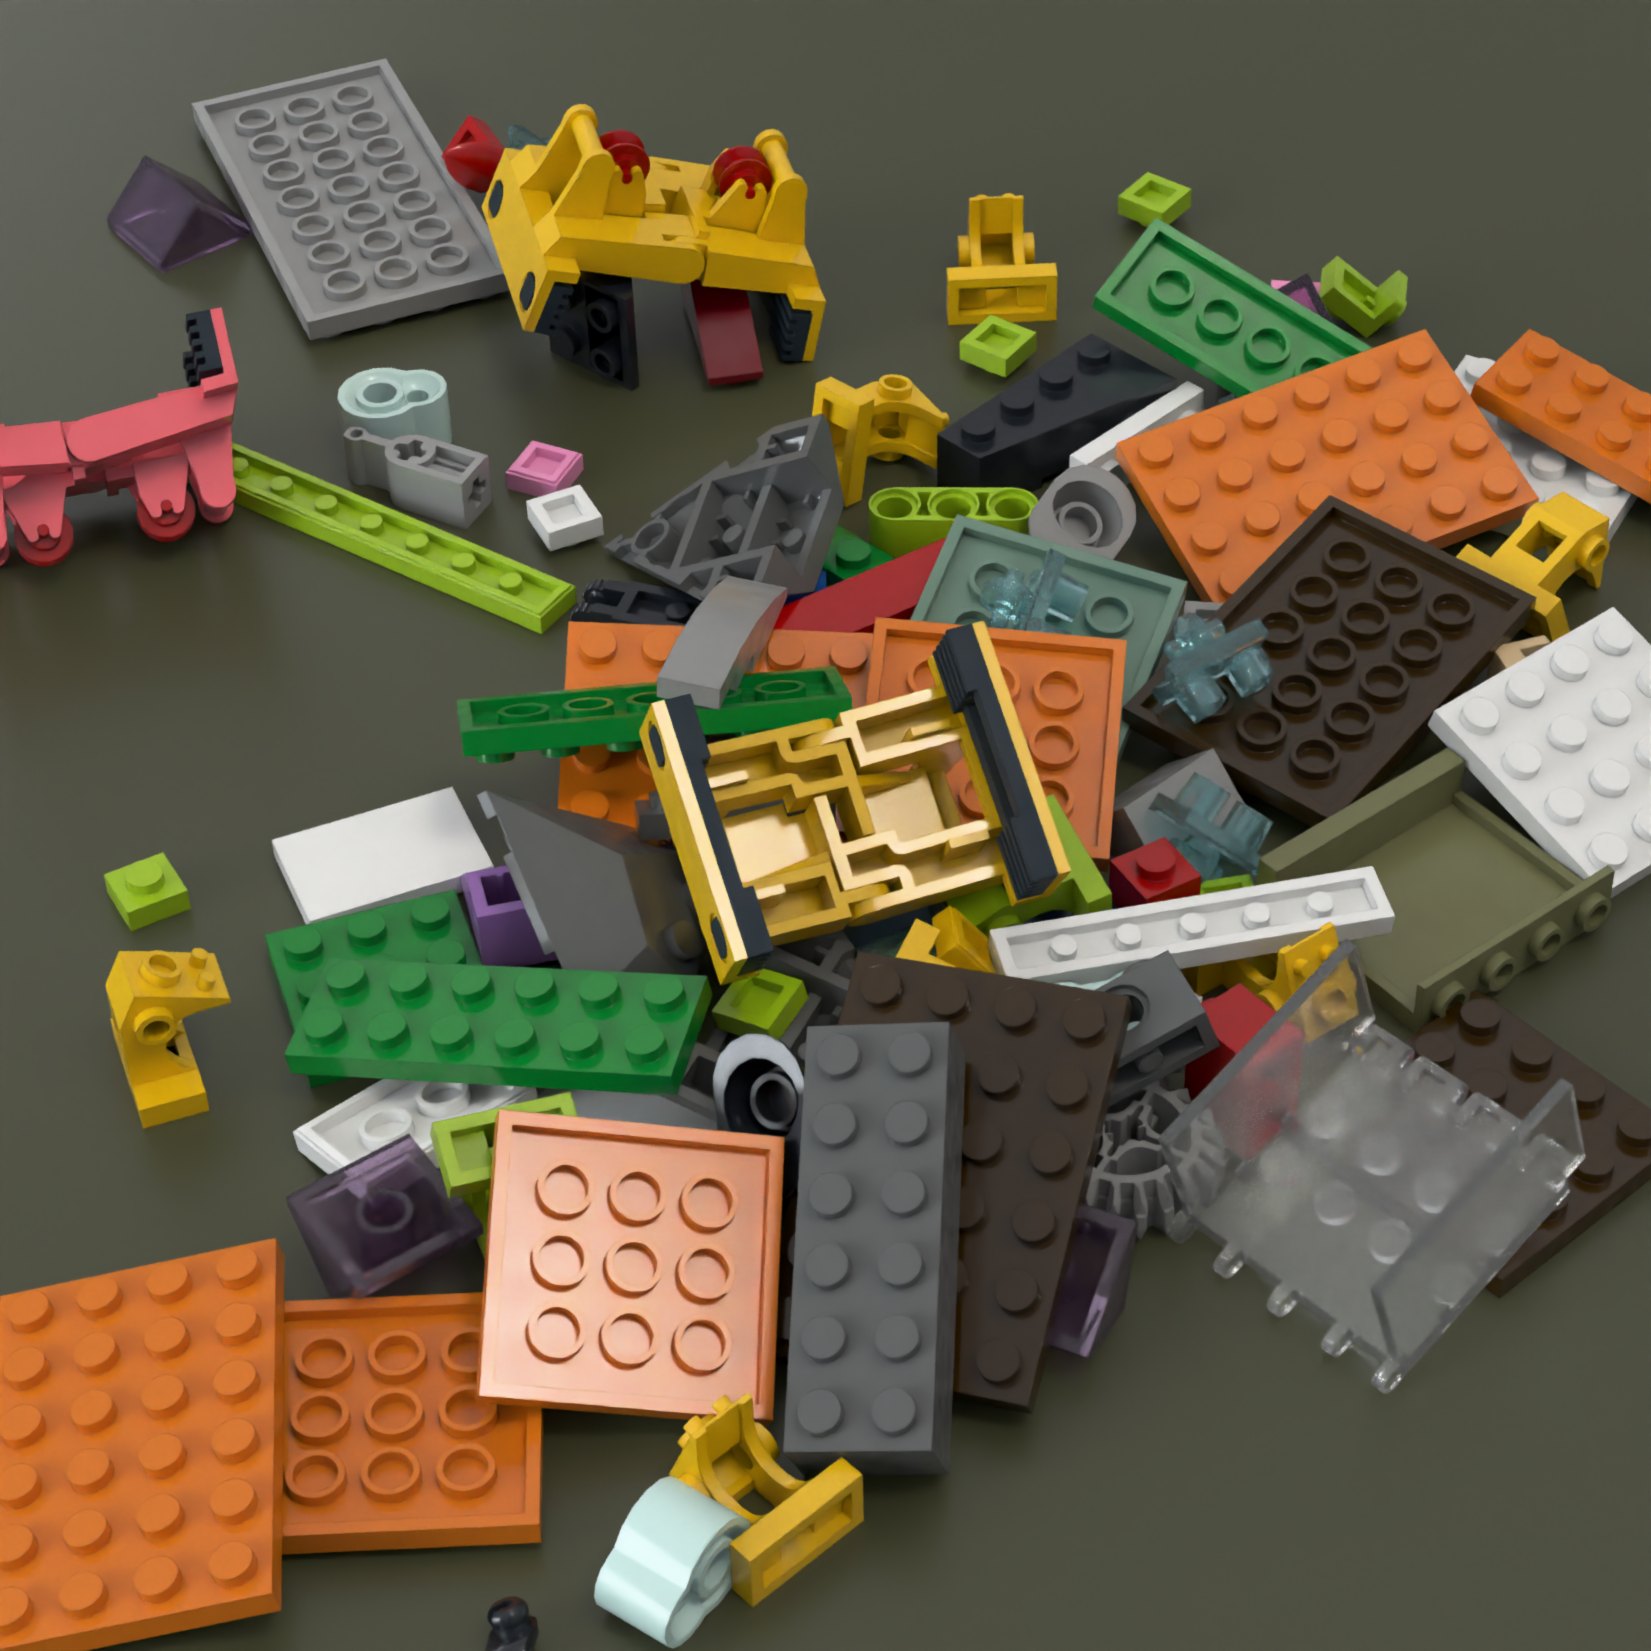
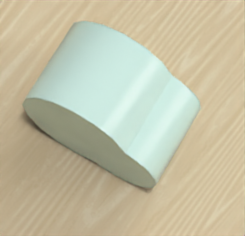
[337,368,452,451]
[594,1476,751,1649]

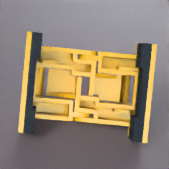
[639,621,1071,985]

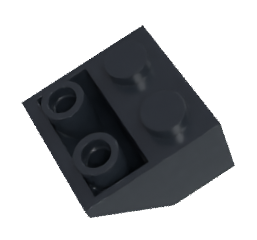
[549,270,639,391]

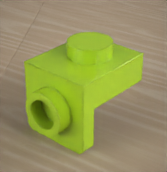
[1318,256,1408,338]

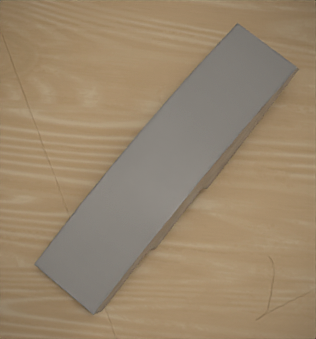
[657,576,788,710]

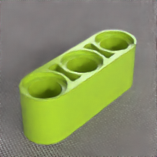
[868,487,1038,559]

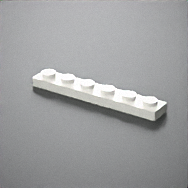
[988,866,1395,985]

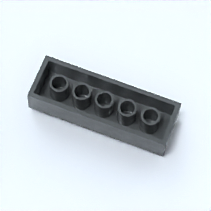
[783,1022,966,1475]

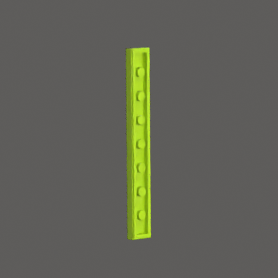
[187,442,577,634]

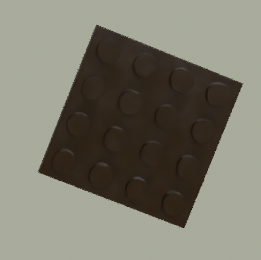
[1290,989,1651,1299]

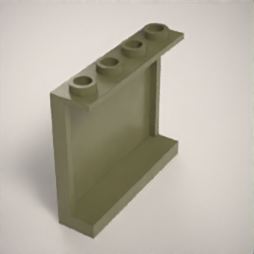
[1257,747,1615,1033]

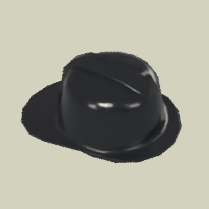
[712,1033,805,1200]

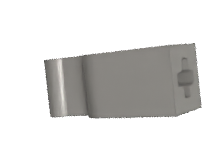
[343,427,493,530]

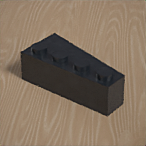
[937,333,1177,492]

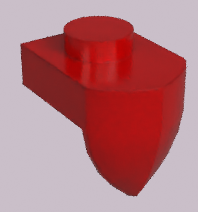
[441,115,505,193]

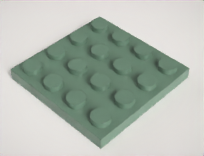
[910,514,1187,767]

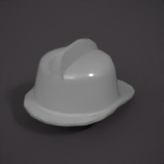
[1028,465,1136,560]

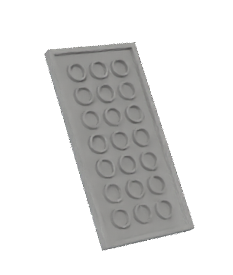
[192,58,509,340]

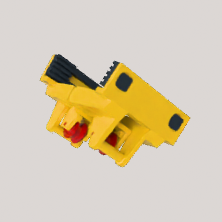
[482,104,826,361]

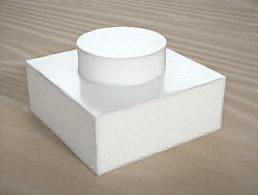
[526,484,604,551]

